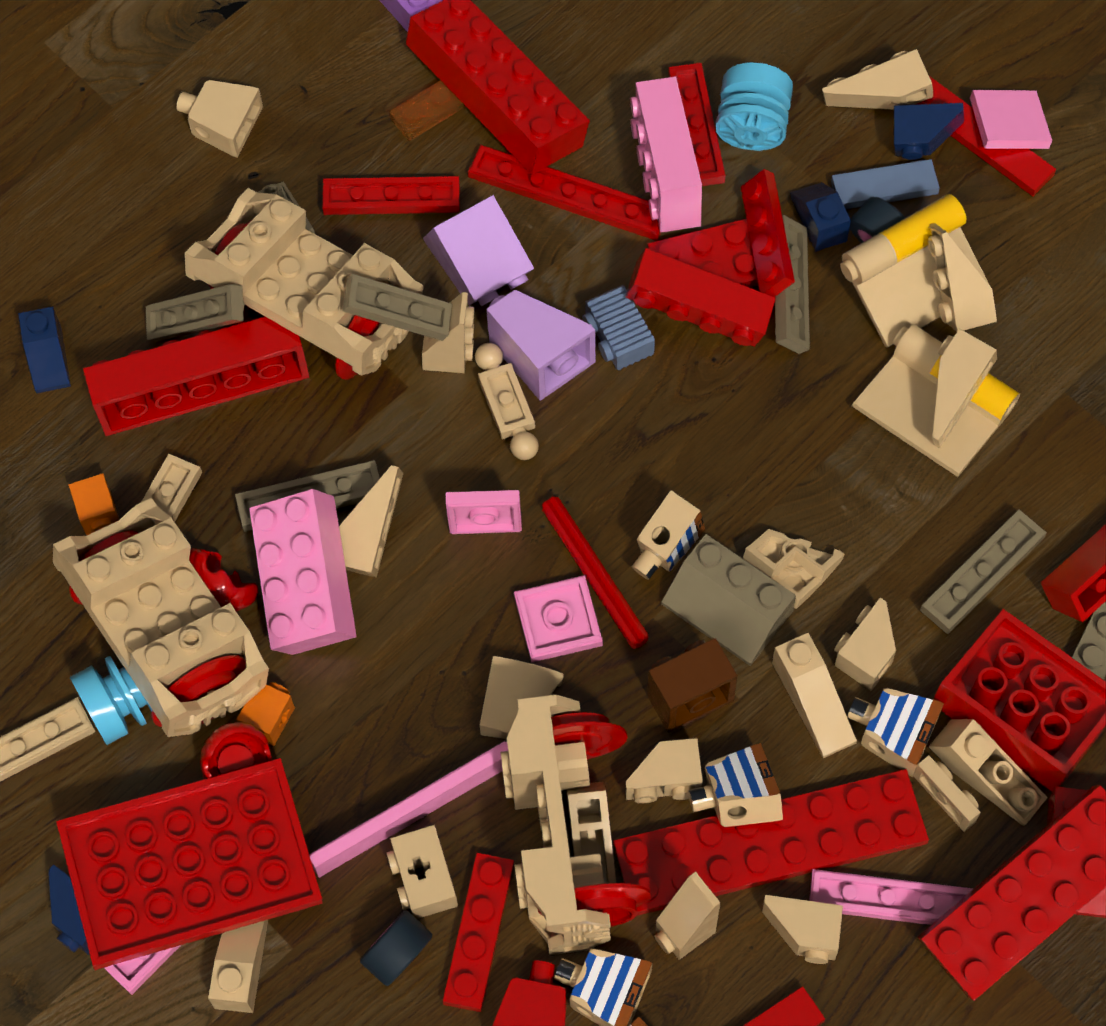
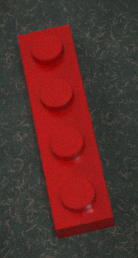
[668,63,726,186]
[741,169,795,297]
[322,176,460,215]
[443,853,515,1012]

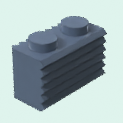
[582,285,655,370]

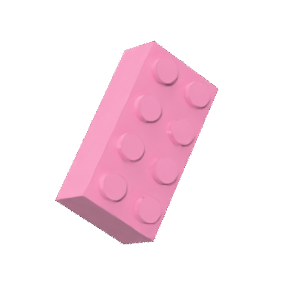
[630,76,702,233]
[249,489,357,655]

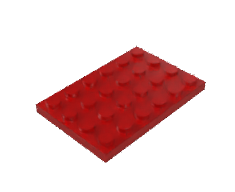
[56,758,323,970]

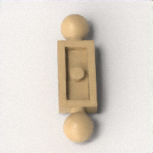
[475,343,539,460]

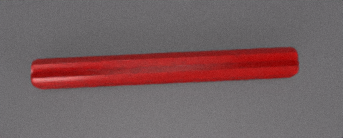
[542,496,649,649]

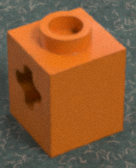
[68,473,120,535]
[237,682,295,746]

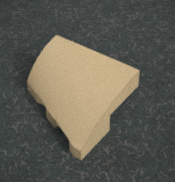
[743,529,845,609]
[480,656,564,739]

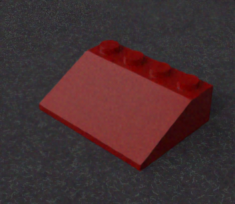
[933,609,1106,792]

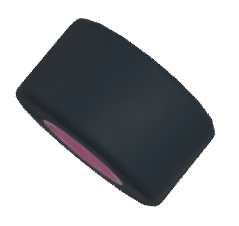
[850,197,905,243]
[360,910,432,986]

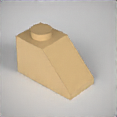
[762,895,843,964]

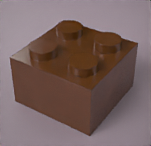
[648,638,738,734]

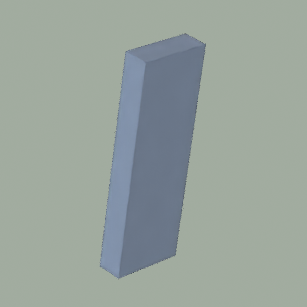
[831,159,940,209]

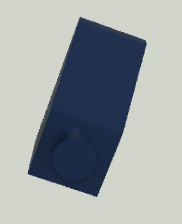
[894,103,964,160]
[790,182,851,252]
[18,306,71,394]
[48,864,90,955]

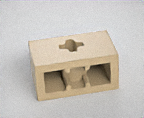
[386,825,458,919]

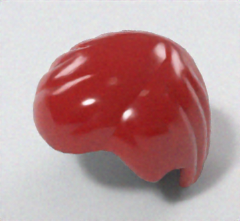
[189,548,258,612]
[200,722,272,779]

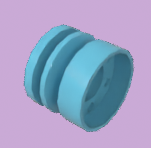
[716,62,793,151]
[70,656,152,745]

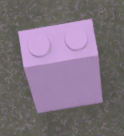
[423,195,534,306]
[486,290,596,401]

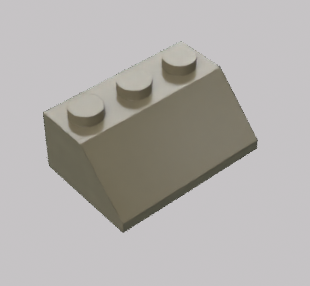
[661,534,796,666]

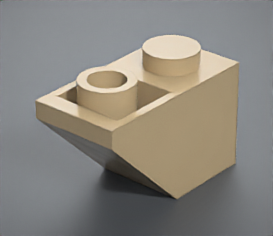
[834,598,896,691]
[626,738,703,803]

